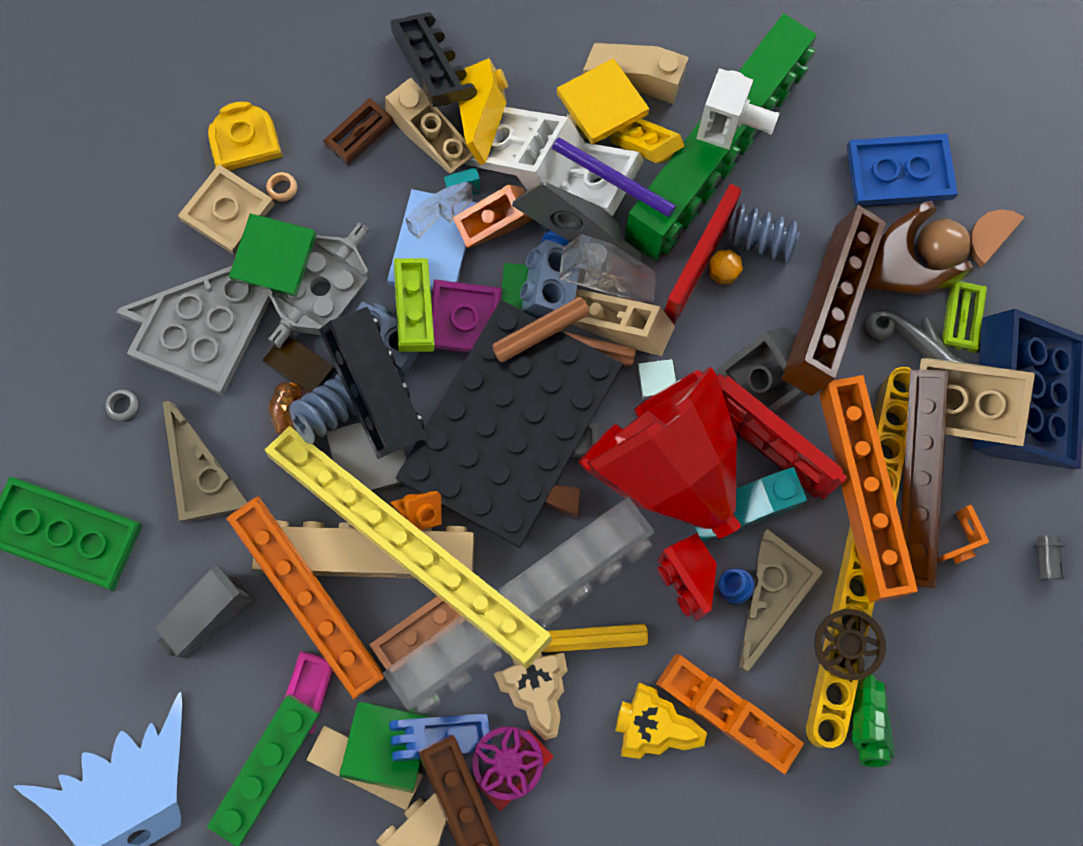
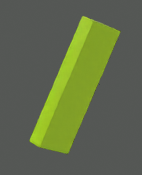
[393,258,434,352]

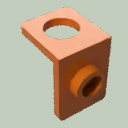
[938,505,989,564]

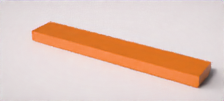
[226,496,385,699]

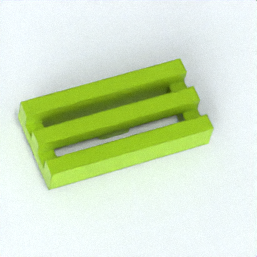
[942,281,987,353]

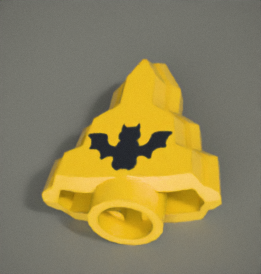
[615,683,707,759]

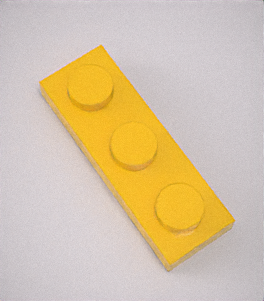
[609,119,684,163]

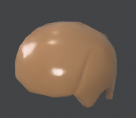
[917,218,970,270]

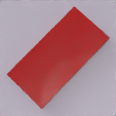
[664,183,742,325]

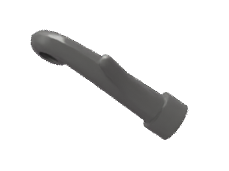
[864,309,966,363]

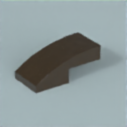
[262,337,336,393]

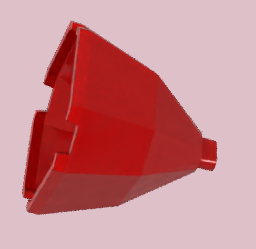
[578,367,741,539]

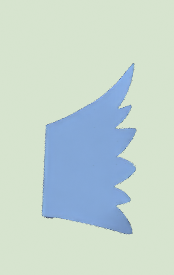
[14,692,182,846]

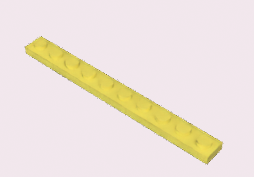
[265,426,553,669]

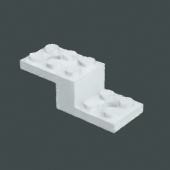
[465,107,644,216]

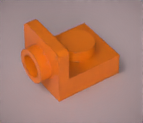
[390,491,442,530]

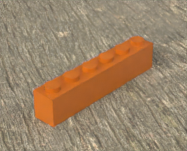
[819,375,918,603]

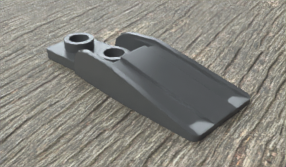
[512,182,642,271]

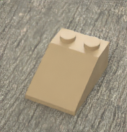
[920,358,1035,446]

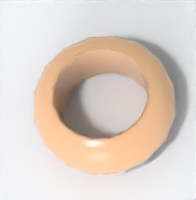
[266,172,297,202]

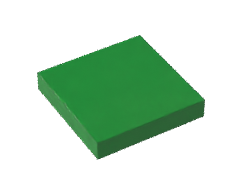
[229,213,317,297]
[339,701,430,793]

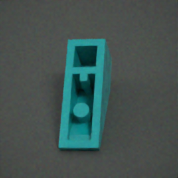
[694,467,807,542]

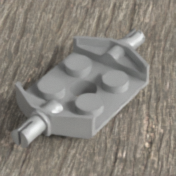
[268,223,370,348]

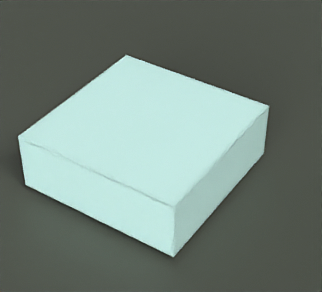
[637,359,676,400]

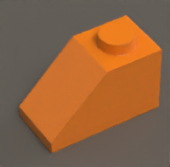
[452,184,533,248]

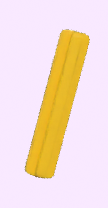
[543,624,648,653]

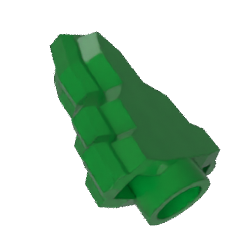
[852,675,895,768]

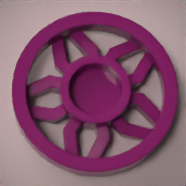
[472,727,543,800]

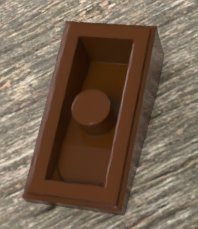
[544,485,580,520]

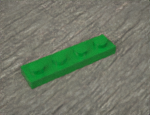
[207,694,321,846]

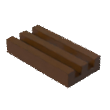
[323,98,394,166]

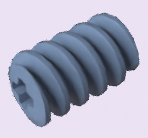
[725,203,800,264]
[289,373,357,444]

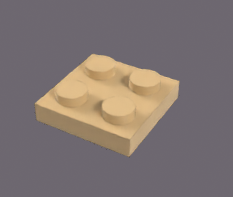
[178,164,275,256]

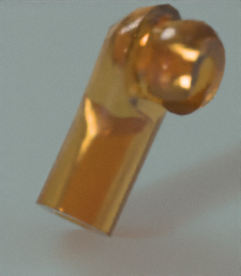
[268,382,301,434]

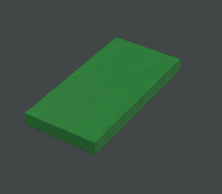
[0,476,143,591]

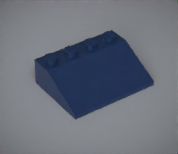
[973,308,1083,470]

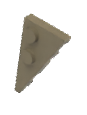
[162,401,248,523]
[739,529,823,673]

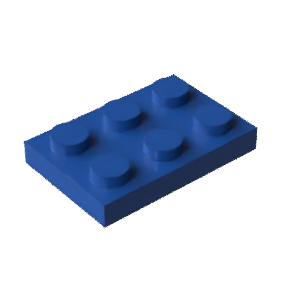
[846,133,958,206]

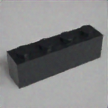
[319,306,426,459]

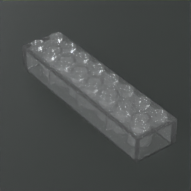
[383,497,655,715]

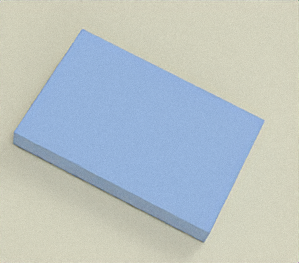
[387,189,476,294]

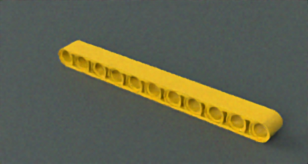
[806,367,911,748]

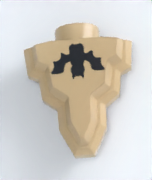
[494,652,568,741]

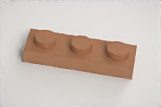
[369,596,467,675]

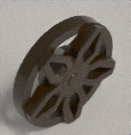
[814,609,886,680]

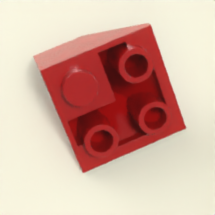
[656,533,717,621]

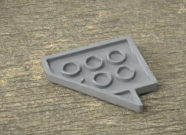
[116,266,274,396]

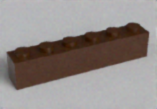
[781,205,886,397]

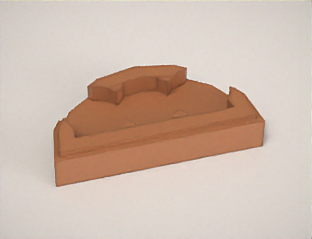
[969,209,1025,268]

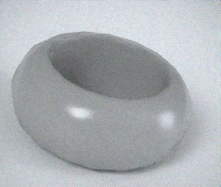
[105,390,138,421]

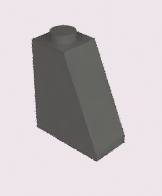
[155,564,256,659]

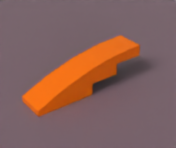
[656,654,805,775]

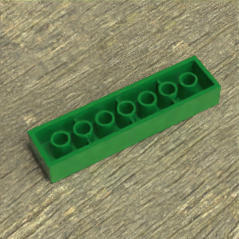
[624,13,817,262]

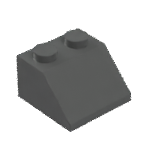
[717,327,808,414]

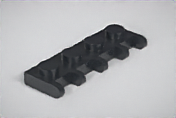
[390,12,477,107]

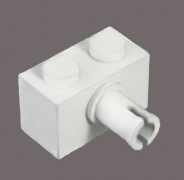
[696,68,779,150]

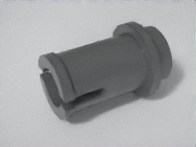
[1034,535,1065,580]

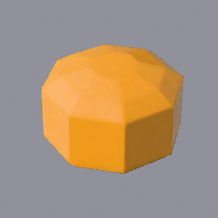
[708,249,743,285]

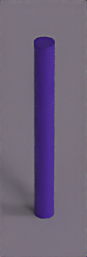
[552,137,676,218]

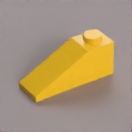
[458,58,508,165]

